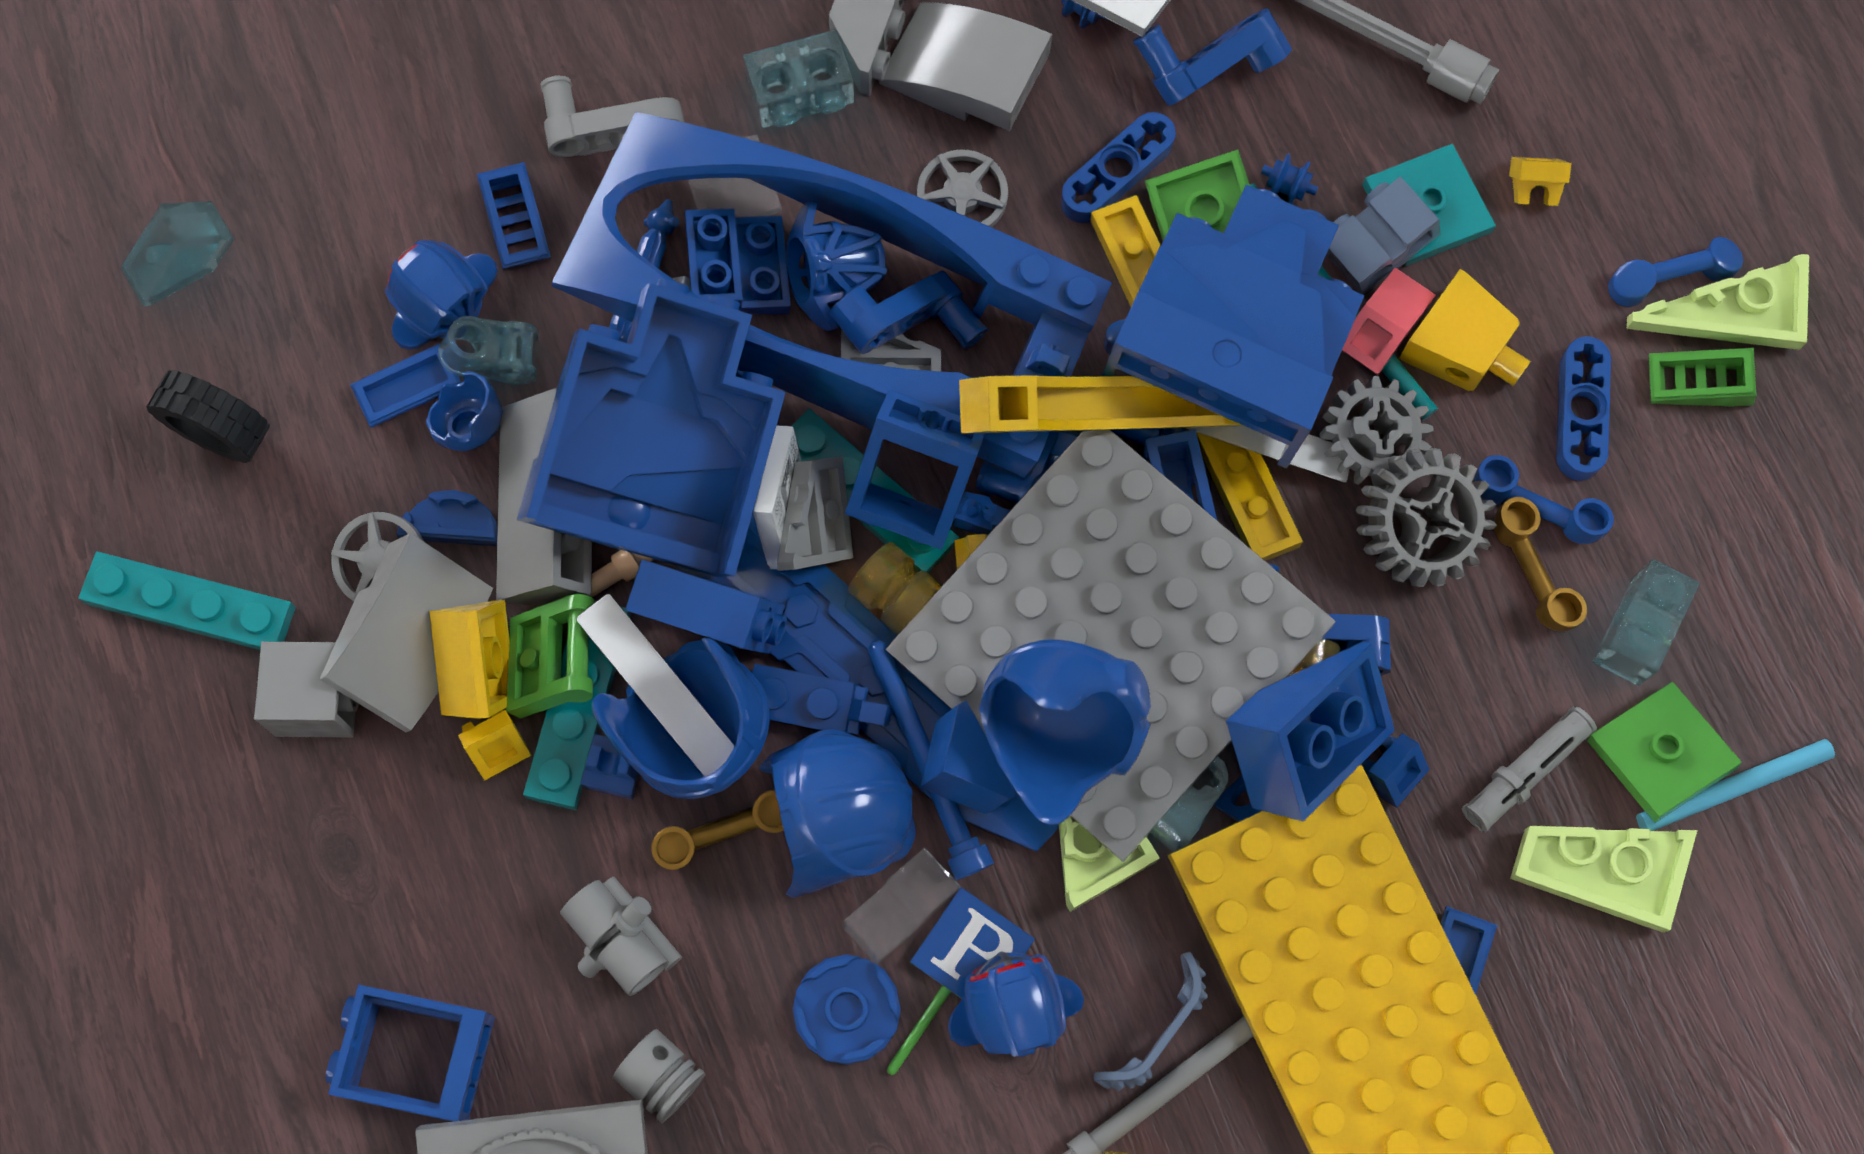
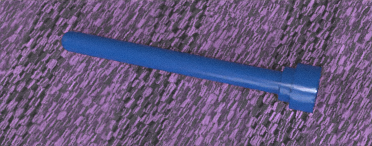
[868,640,995,881]

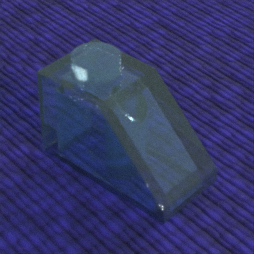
[121,201,235,306]

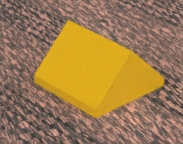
[429,600,510,719]

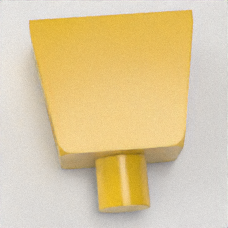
[1399,269,1531,391]

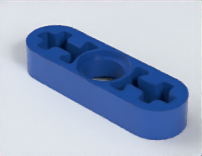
[1061,112,1176,223]
[1556,336,1611,481]

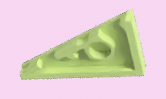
[1626,254,1809,350]

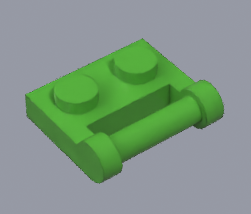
[506,594,595,718]

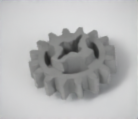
[1320,376,1434,487]

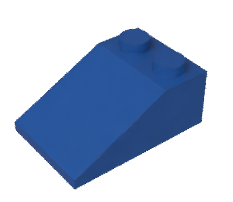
[1226,642,1395,821]

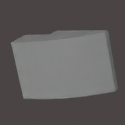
[879,2,1052,131]
[320,533,493,732]

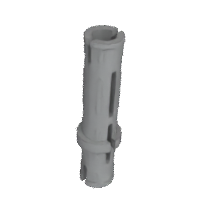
[1462,706,1597,832]

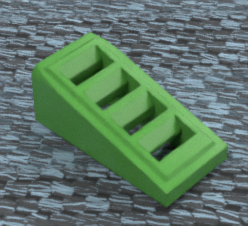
[1648,348,1757,406]

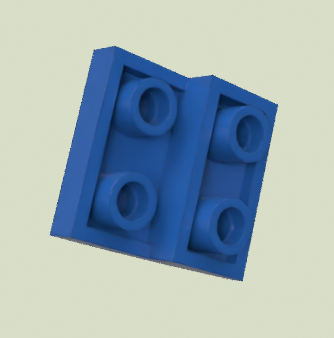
[684,209,791,314]

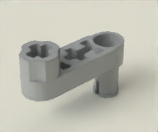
[540,75,685,157]

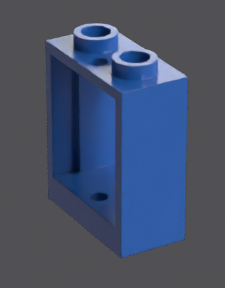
[845,390,985,550]
[625,559,787,654]
[326,985,495,1122]

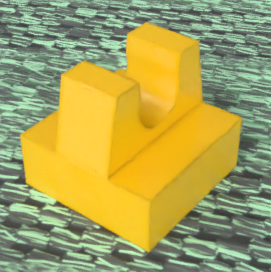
[1509,157,1571,206]
[458,710,531,781]

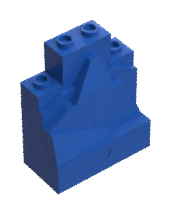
[1102,184,1365,469]
[517,279,786,577]

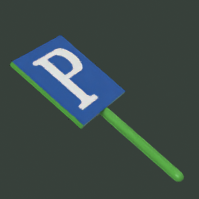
[887,887,1035,1075]

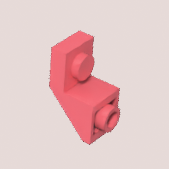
[1342,268,1436,375]

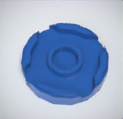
[793,954,901,1065]

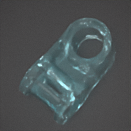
[438,316,539,385]
[1149,756,1228,852]

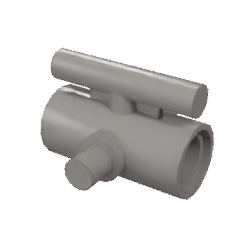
[560,876,682,996]

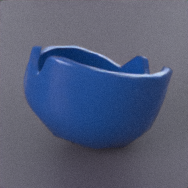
[426,371,503,451]

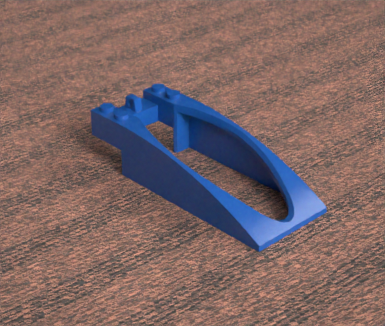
[552,112,1112,478]

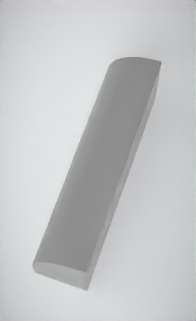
[496,388,592,605]

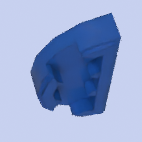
[396,490,498,546]

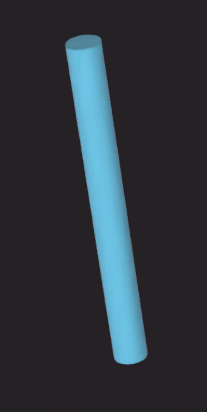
[1636,739,1835,831]

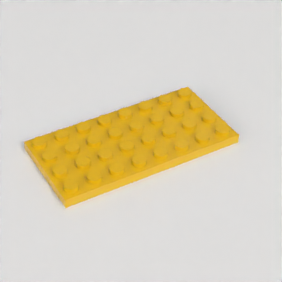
[1168,765,1554,1154]

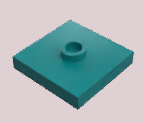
[1362,144,1496,267]

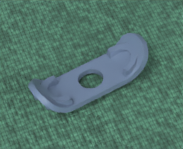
[1094,952,1207,1091]

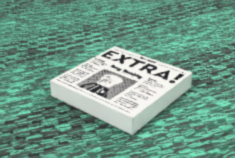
[753,425,801,570]

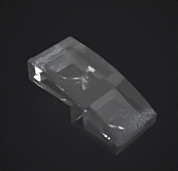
[841,848,961,965]

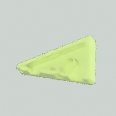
[1059,816,1160,912]

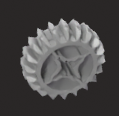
[1356,448,1497,587]

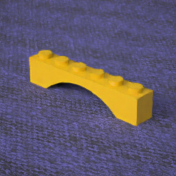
[959,376,1244,433]

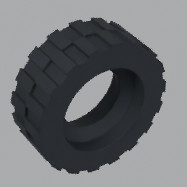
[146,370,270,463]

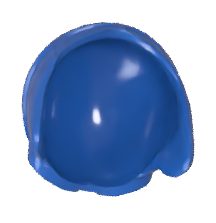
[592,638,770,799]
[979,640,1151,825]
[759,729,916,898]

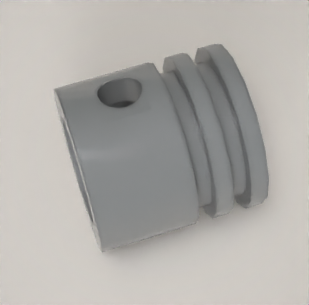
[612,1029,706,1123]

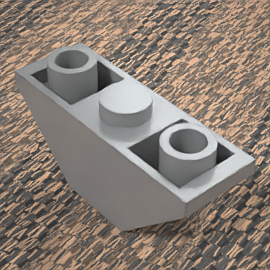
[829,0,905,96]

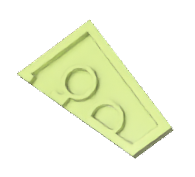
[1510,826,1698,933]

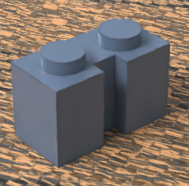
[1326,176,1441,295]

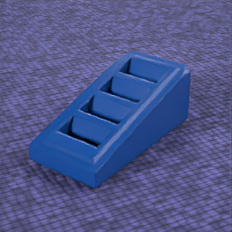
[476,162,551,270]

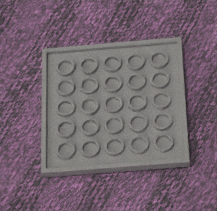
[886,429,1336,862]

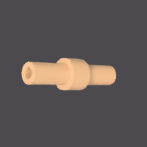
[591,550,654,597]

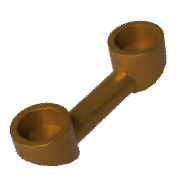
[1494,497,1587,632]
[651,790,784,870]

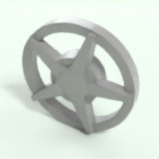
[917,150,1008,227]
[331,512,424,601]

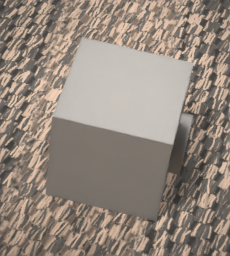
[254,642,359,738]

